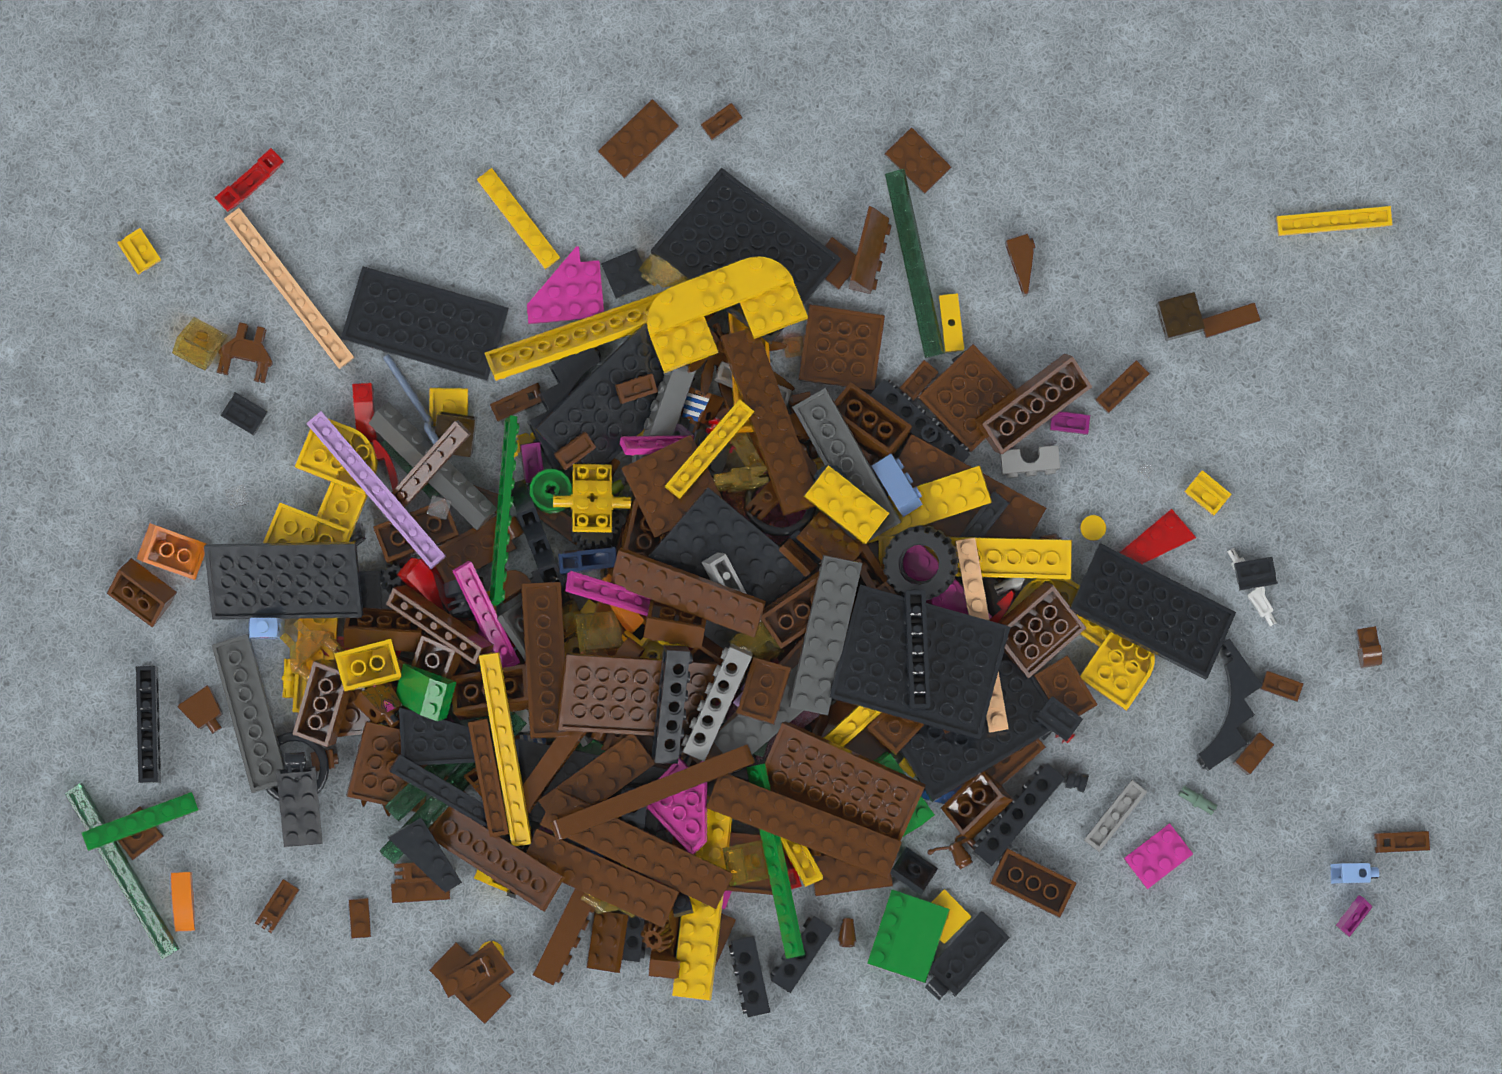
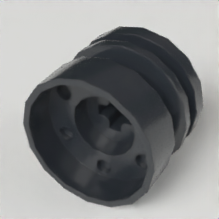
[443,576,485,618]

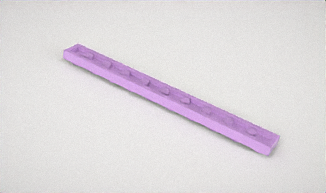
[306,411,446,569]

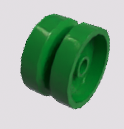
[530,469,572,514]

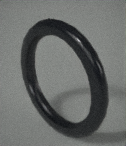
[744,473,816,536]
[266,732,329,801]

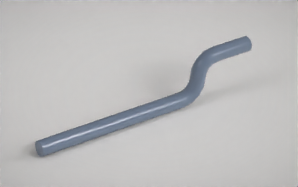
[383,354,439,444]

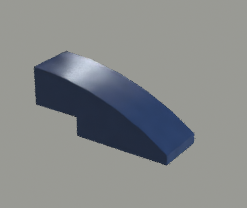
[558,548,617,575]

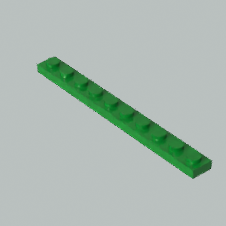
[489,415,519,606]
[747,764,805,959]

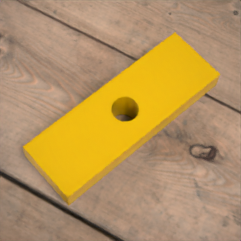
[939,293,964,353]

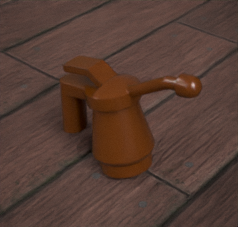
[927,834,976,870]

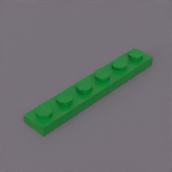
[81,792,199,851]

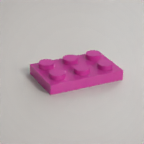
[1123,823,1193,889]

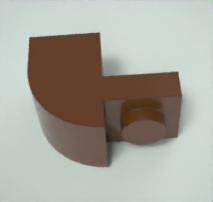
[1356,626,1382,669]

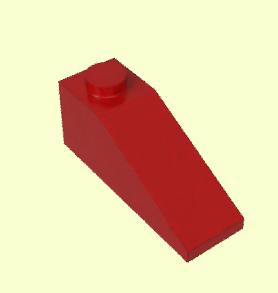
[352,383,377,443]
[397,557,443,610]

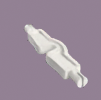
[1227,548,1277,626]

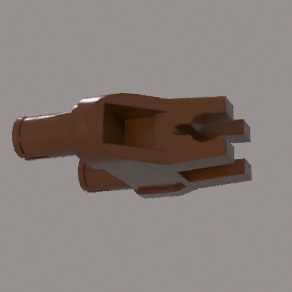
[216,322,273,384]

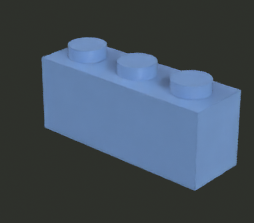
[872,454,923,517]

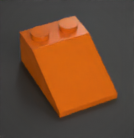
[137,523,207,580]

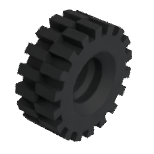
[571,511,620,551]

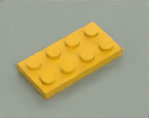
[804,465,889,544]

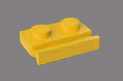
[117,228,161,275]
[1184,470,1232,516]

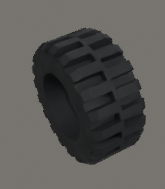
[883,525,959,600]

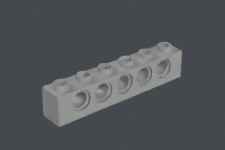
[681,644,752,761]

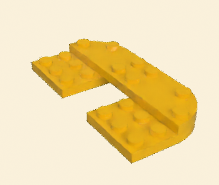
[647,257,808,373]
[263,414,378,543]
[1004,578,1155,711]

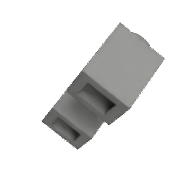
[1000,445,1060,478]

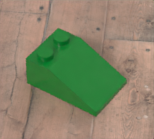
[396,663,456,721]

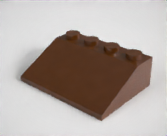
[849,206,892,294]
[998,581,1086,678]

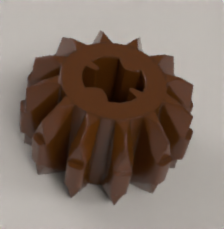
[640,922,675,953]

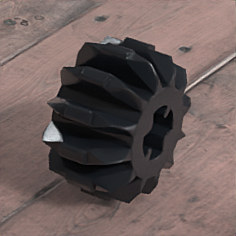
[379,562,406,594]

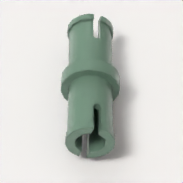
[1178,785,1217,815]

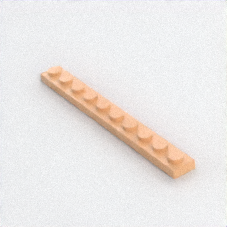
[224,208,354,369]
[955,538,1008,732]

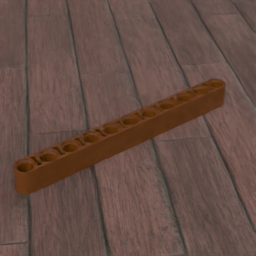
[523,637,645,815]
[550,744,755,841]

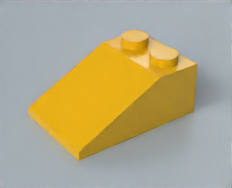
[334,639,401,692]

